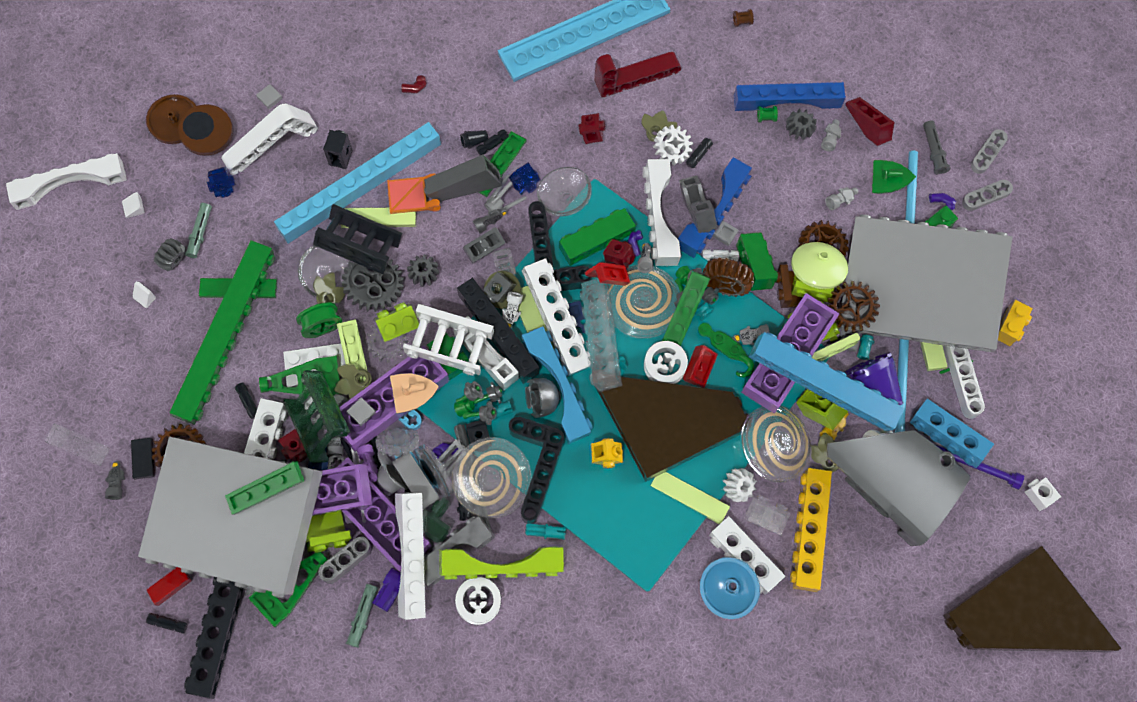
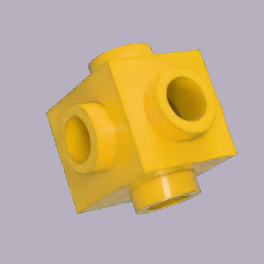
[591,438,623,468]

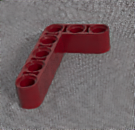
[594,52,682,97]

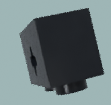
[323,130,352,169]

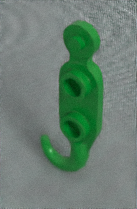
[698,323,754,378]

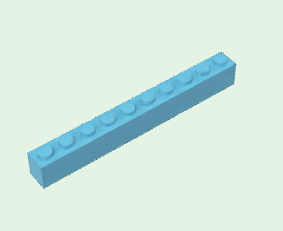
[274,122,441,244]

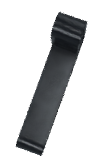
[528,201,592,291]
[509,417,564,524]

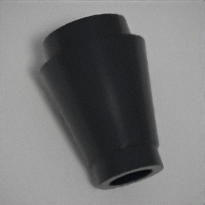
[460,130,488,149]

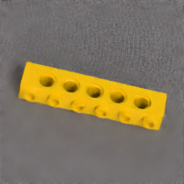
[790,468,832,592]

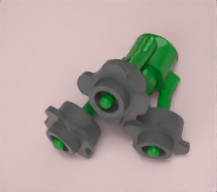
[674,266,719,307]
[454,381,503,425]

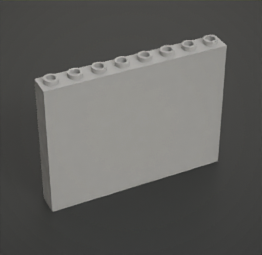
[839,215,1013,353]
[138,437,323,598]

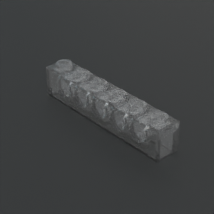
[580,278,622,391]

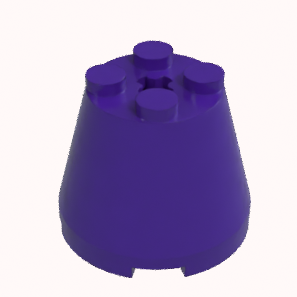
[844,352,903,406]

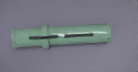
[185,203,212,258]
[346,584,378,648]

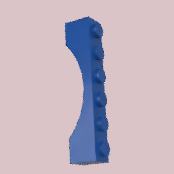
[734,82,846,111]
[678,157,752,258]

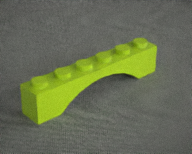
[439,546,564,579]

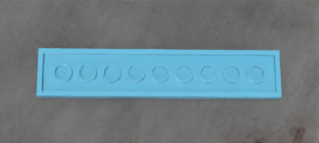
[498,0,670,82]

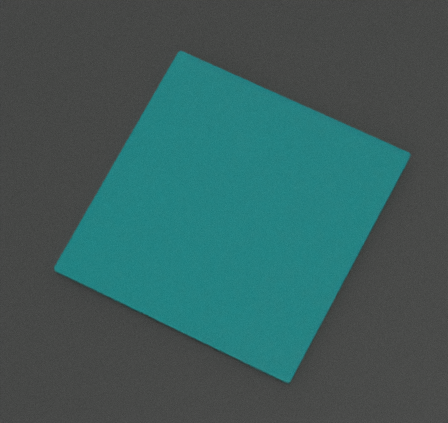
[417,179,830,592]

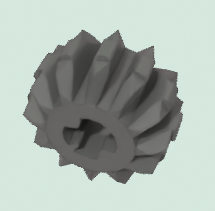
[786,108,817,140]
[154,238,186,271]
[407,254,439,287]

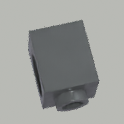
[483,272,516,303]

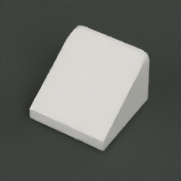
[122,192,145,218]
[133,281,156,308]

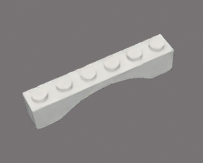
[6,154,127,210]
[643,159,681,266]
[395,492,425,620]

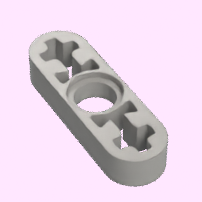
[971,129,1008,174]
[962,180,1013,211]

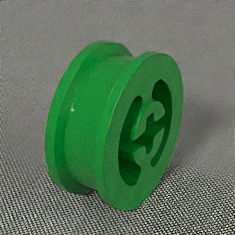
[296,302,343,338]

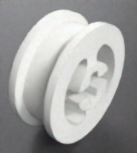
[644,341,688,384]
[456,577,501,625]

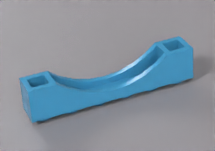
[521,326,592,444]

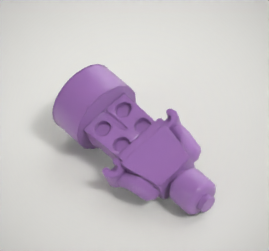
[357,444,378,482]

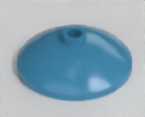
[700,557,760,619]

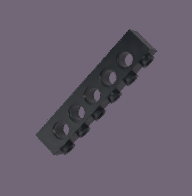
[457,277,539,384]
[184,577,244,699]

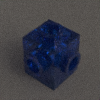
[508,162,541,195]
[207,166,236,198]

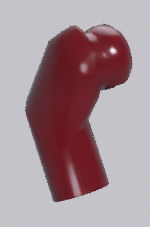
[401,75,427,94]

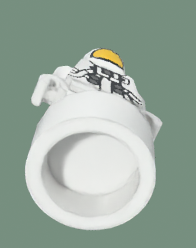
[502,292,523,328]

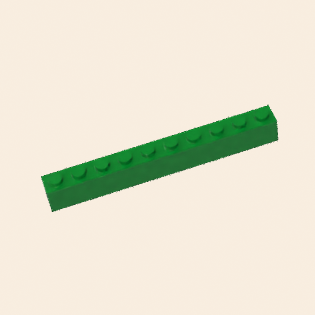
[169,240,275,425]

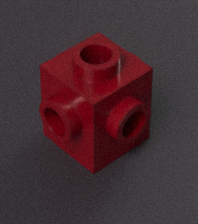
[579,113,606,144]
[603,239,635,270]
[279,429,311,462]

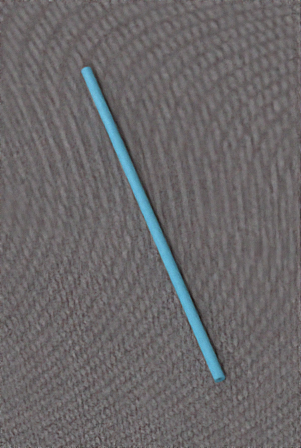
[895,151,918,433]

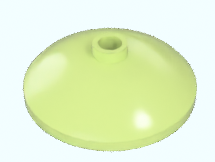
[791,242,848,289]

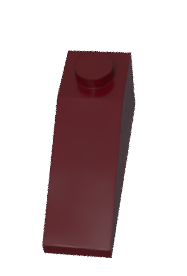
[845,97,895,146]

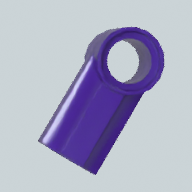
[372,568,401,612]

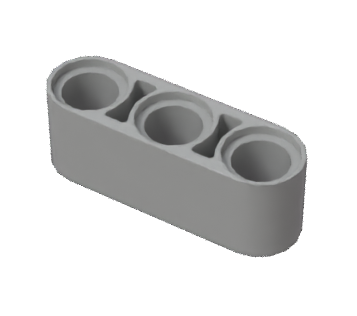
[392,451,440,510]
[319,537,372,584]

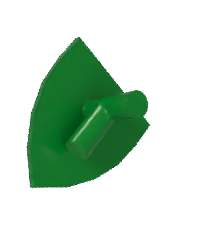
[872,160,916,194]

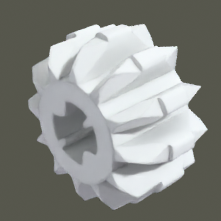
[723,468,757,502]

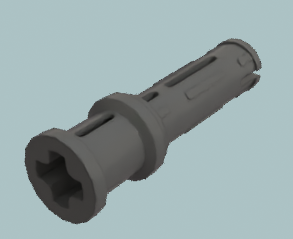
[923,120,951,175]

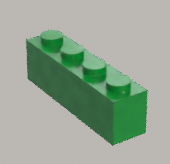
[559,208,636,266]

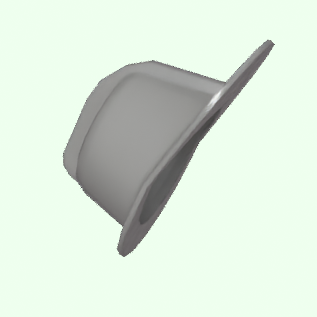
[376,451,408,496]

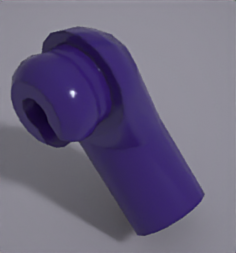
[627,230,643,257]

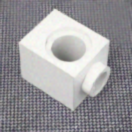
[1025,478,1061,511]

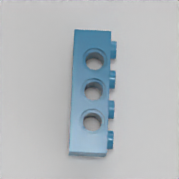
[910,399,994,468]

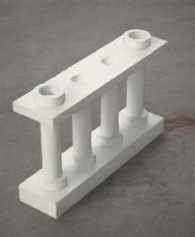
[403,304,494,376]

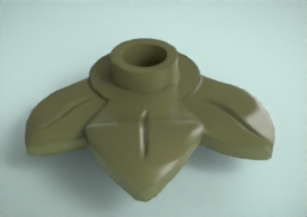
[641,110,677,142]
[313,272,345,304]
[334,365,372,399]
[809,433,839,472]

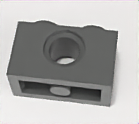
[463,227,506,264]

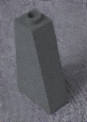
[424,154,502,202]

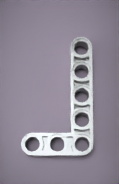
[222,104,318,175]
[942,328,1000,419]

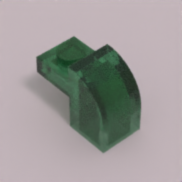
[422,497,451,544]

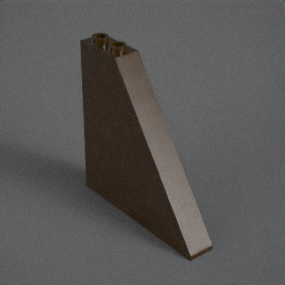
[592,373,752,482]
[943,546,1122,652]

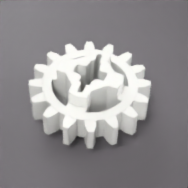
[653,125,693,166]

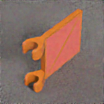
[387,174,440,214]

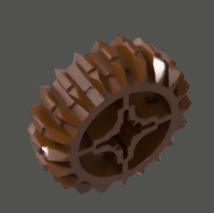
[798,220,849,257]
[703,258,754,297]
[827,281,880,333]
[152,424,207,470]

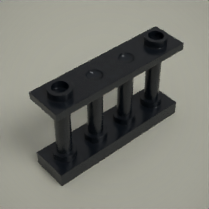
[313,204,403,274]

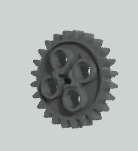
[342,259,404,312]

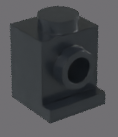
[466,420,491,452]

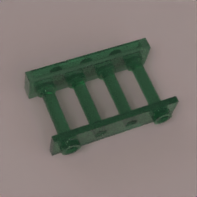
[283,370,350,462]

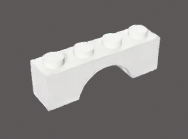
[453,316,519,390]

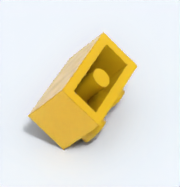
[998,300,1033,346]

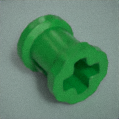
[757,106,778,122]

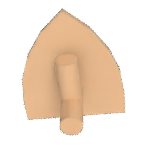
[390,373,439,414]

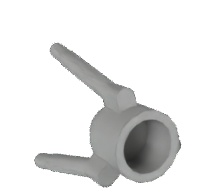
[484,175,526,212]

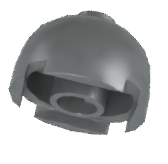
[525,378,561,418]

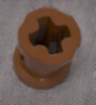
[733,9,754,27]

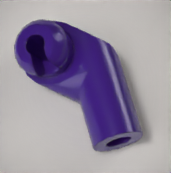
[929,193,956,210]
[431,443,458,460]

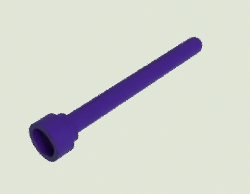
[935,445,1024,490]

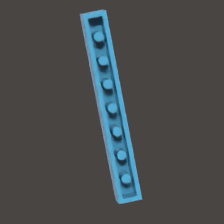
[749,332,904,432]

